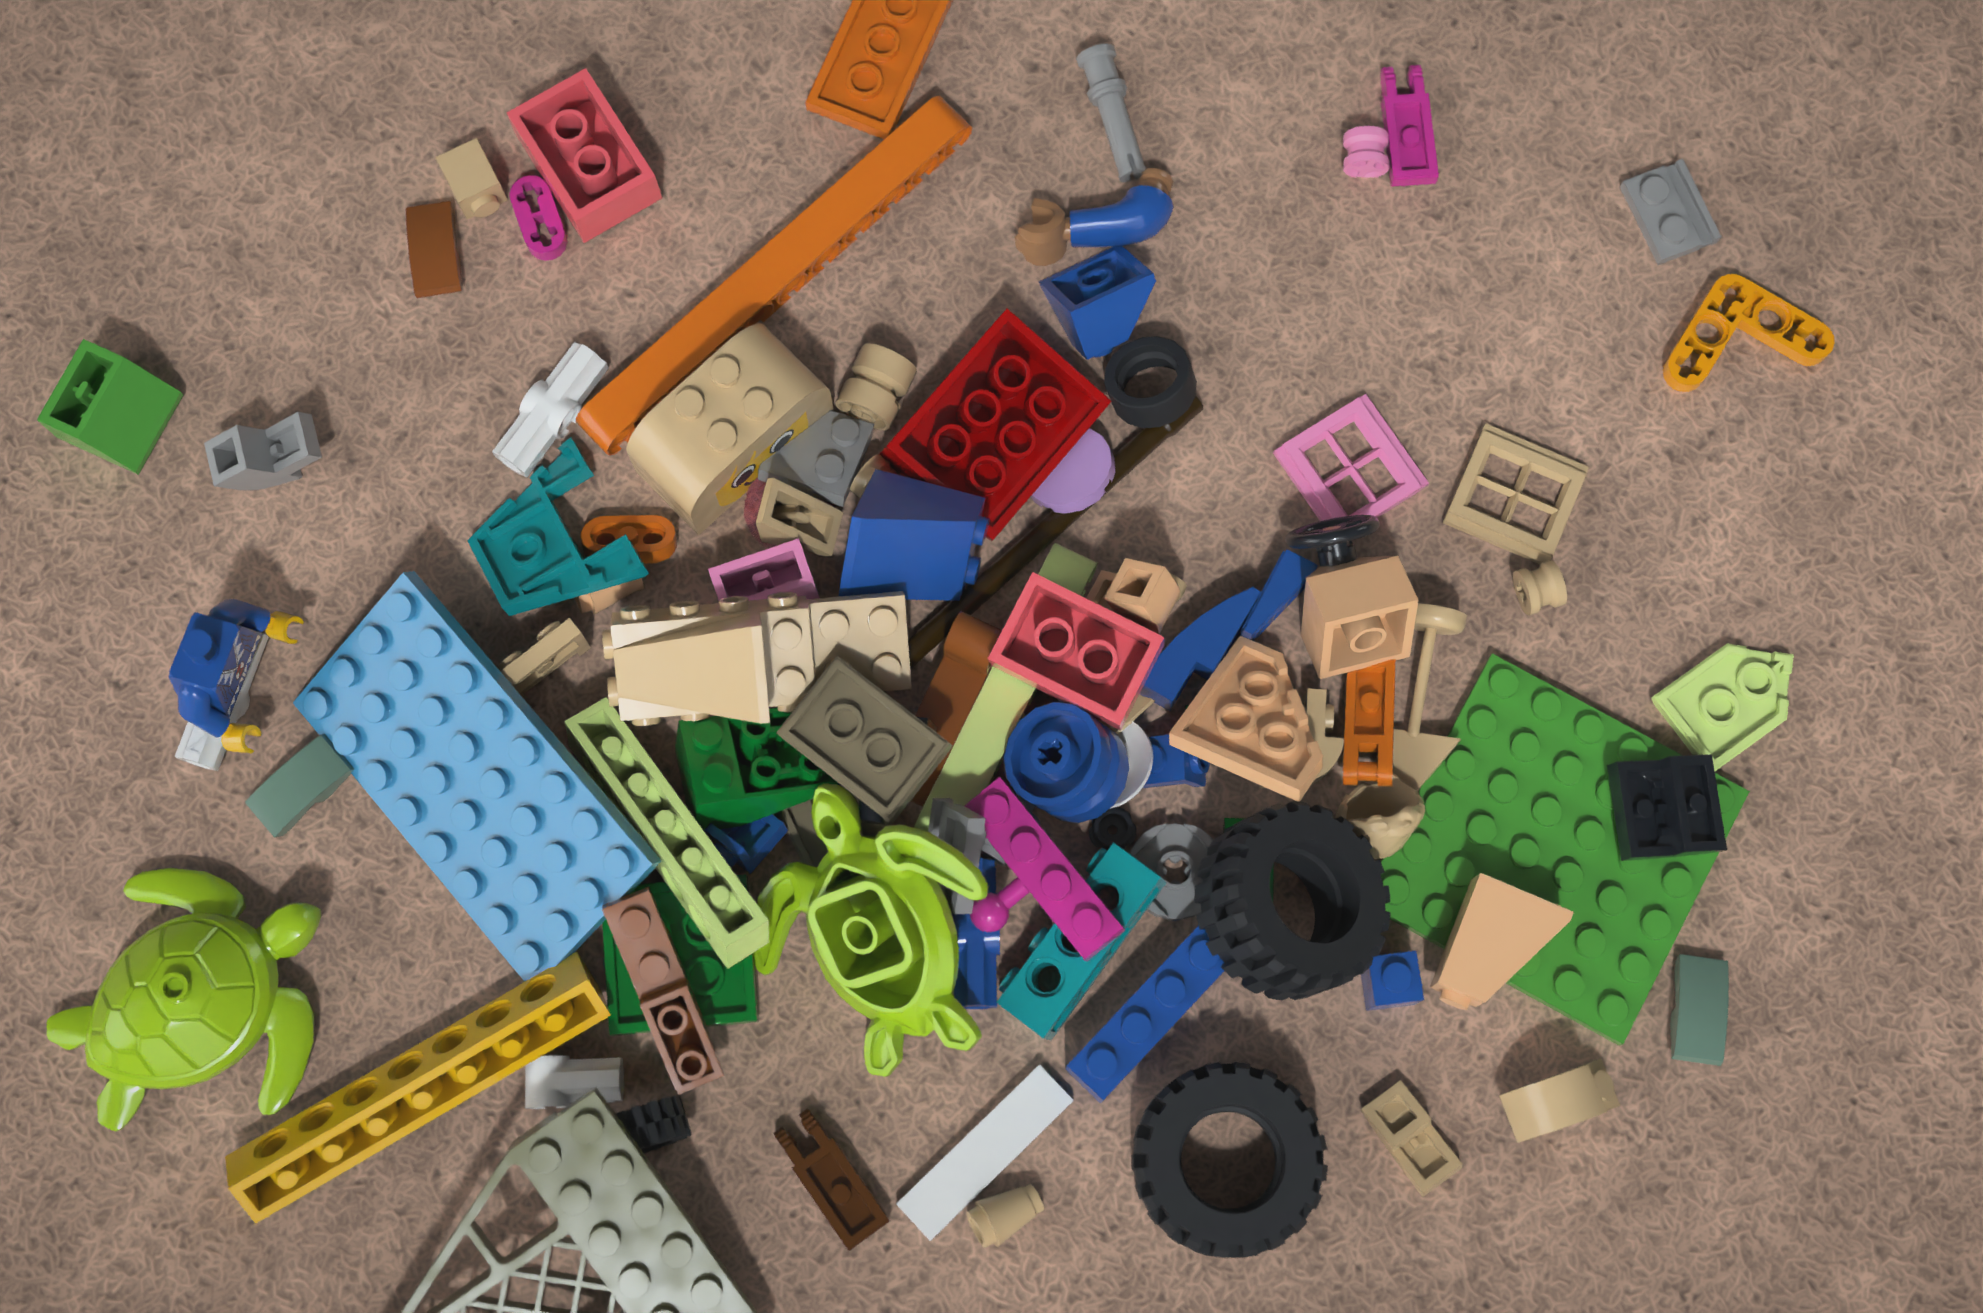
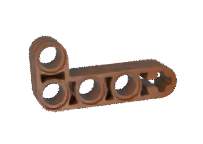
[911,611,1002,807]

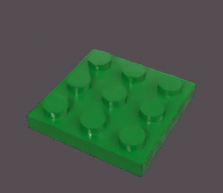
[602,874,759,1036]

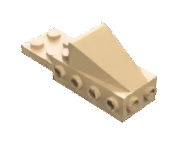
[602,591,912,726]

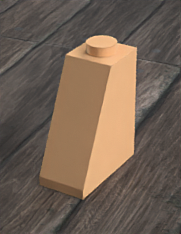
[1429,873,1574,1010]

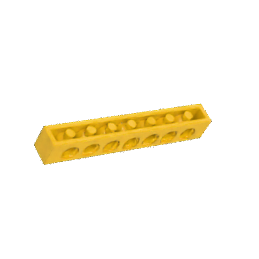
[225,952,611,1224]

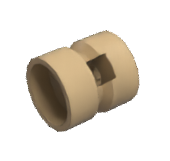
[836,344,917,431]

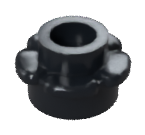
[1089,807,1136,851]

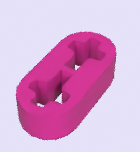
[509,175,568,261]

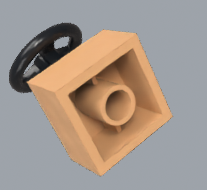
[1285,515,1419,679]

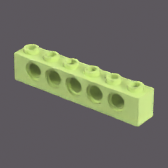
[565,697,769,969]

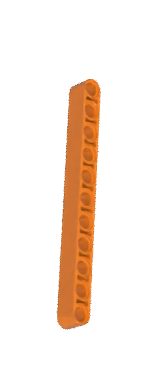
[576,96,973,456]

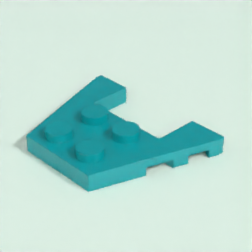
[467,437,649,616]

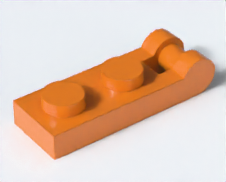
[1343,659,1396,787]

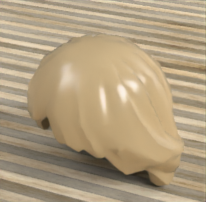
[1336,773,1425,859]

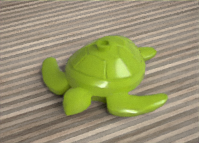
[753,784,988,1077]
[47,868,322,1132]

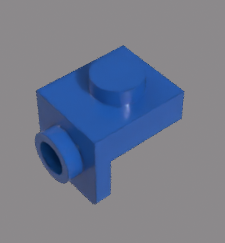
[1143,734,1210,788]
[704,815,788,874]

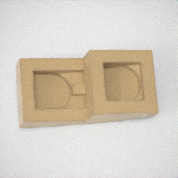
[1361,1080,1463,1197]

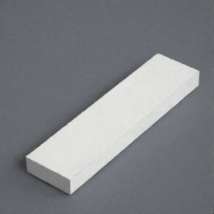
[896,1064,1074,1241]

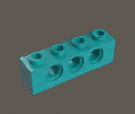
[996,843,1167,1041]

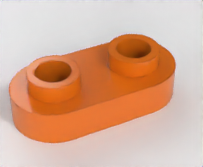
[581,515,677,564]

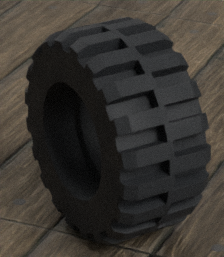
[1194,801,1391,1001]
[1131,1062,1328,1258]

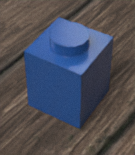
[1361,951,1424,1011]

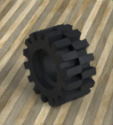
[615,1095,692,1154]

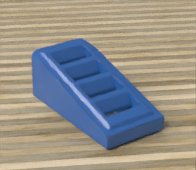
[1240,549,1318,641]

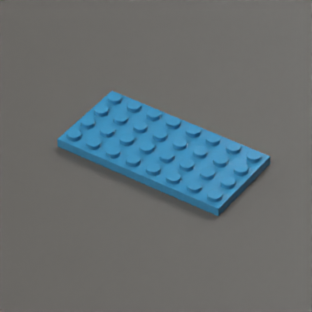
[293,571,662,982]

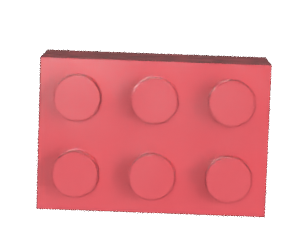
[507,68,662,243]
[988,572,1164,731]

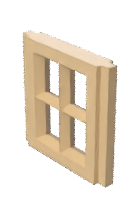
[1443,423,1589,565]

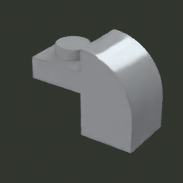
[204,412,322,490]

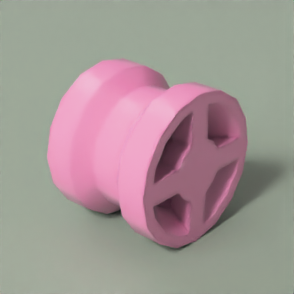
[1343,126,1389,177]

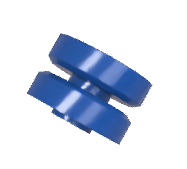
[1004,702,1129,823]

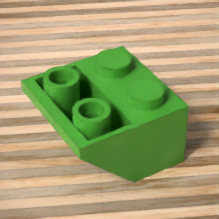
[37,339,183,475]

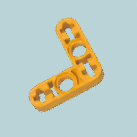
[1663,274,1835,392]

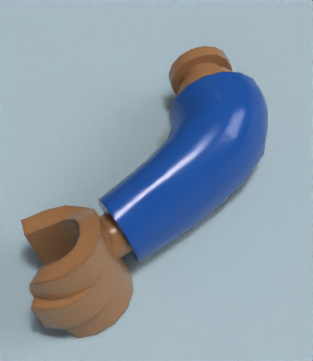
[1015,168,1174,266]

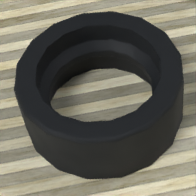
[1104,336,1197,428]

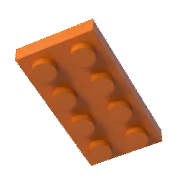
[805,0,953,139]

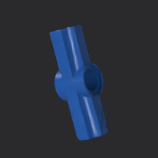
[951,858,1000,1010]

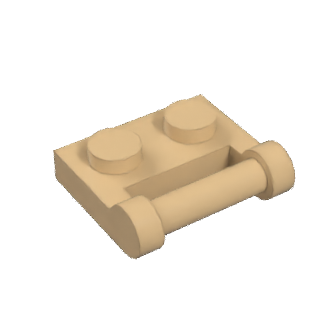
[497,618,591,700]

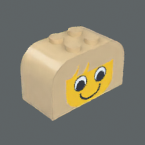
[626,323,834,536]

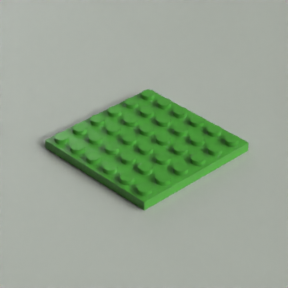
[1381,653,1750,1046]

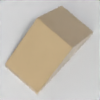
[756,478,843,556]

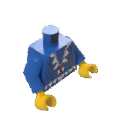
[169,599,304,753]

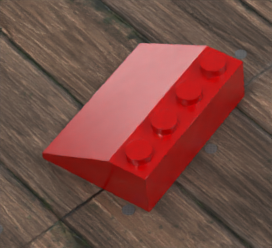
[880,308,1112,541]

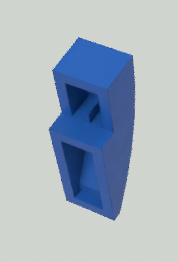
[1140,587,1261,711]

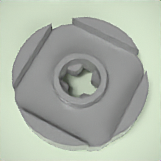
[1130,823,1213,921]

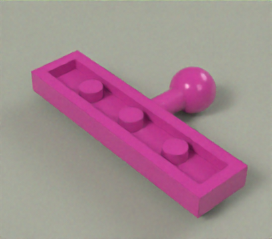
[964,777,1125,962]

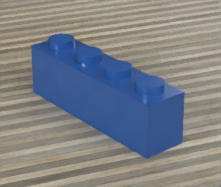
[1065,925,1224,1104]

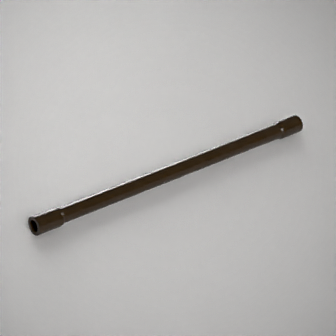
[884,396,1204,692]

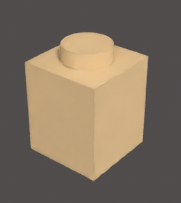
[435,138,508,219]

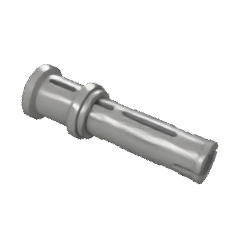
[1076,44,1147,183]

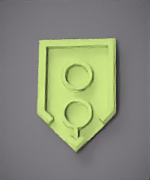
[1651,643,1794,771]

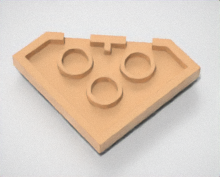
[1169,636,1323,802]

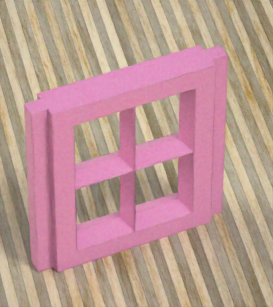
[1273,394,1429,521]

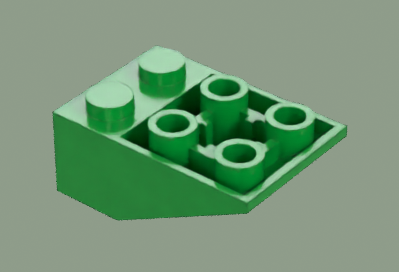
[675,708,837,832]

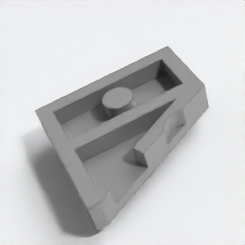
[758,410,874,507]

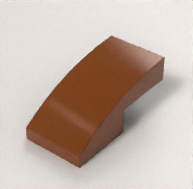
[405,201,462,298]

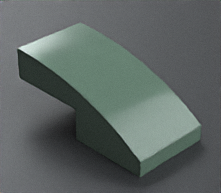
[245,734,354,838]
[1670,954,1729,1066]

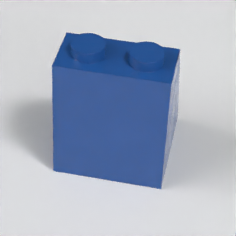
[838,469,990,601]

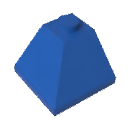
[1039,246,1156,360]

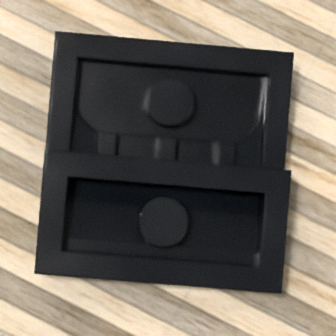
[1607,754,1727,861]

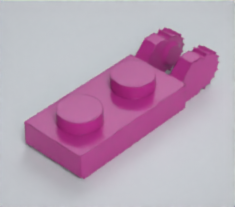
[1380,65,1439,187]

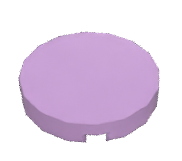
[1031,428,1115,514]

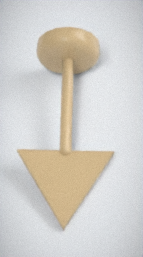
[1377,603,1467,792]

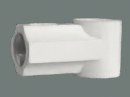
[525,1056,624,1109]

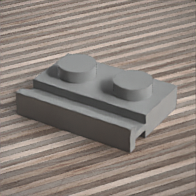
[1620,159,1721,265]
[928,798,986,914]

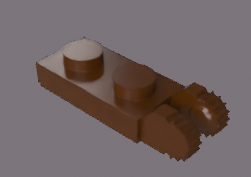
[773,1108,890,1251]

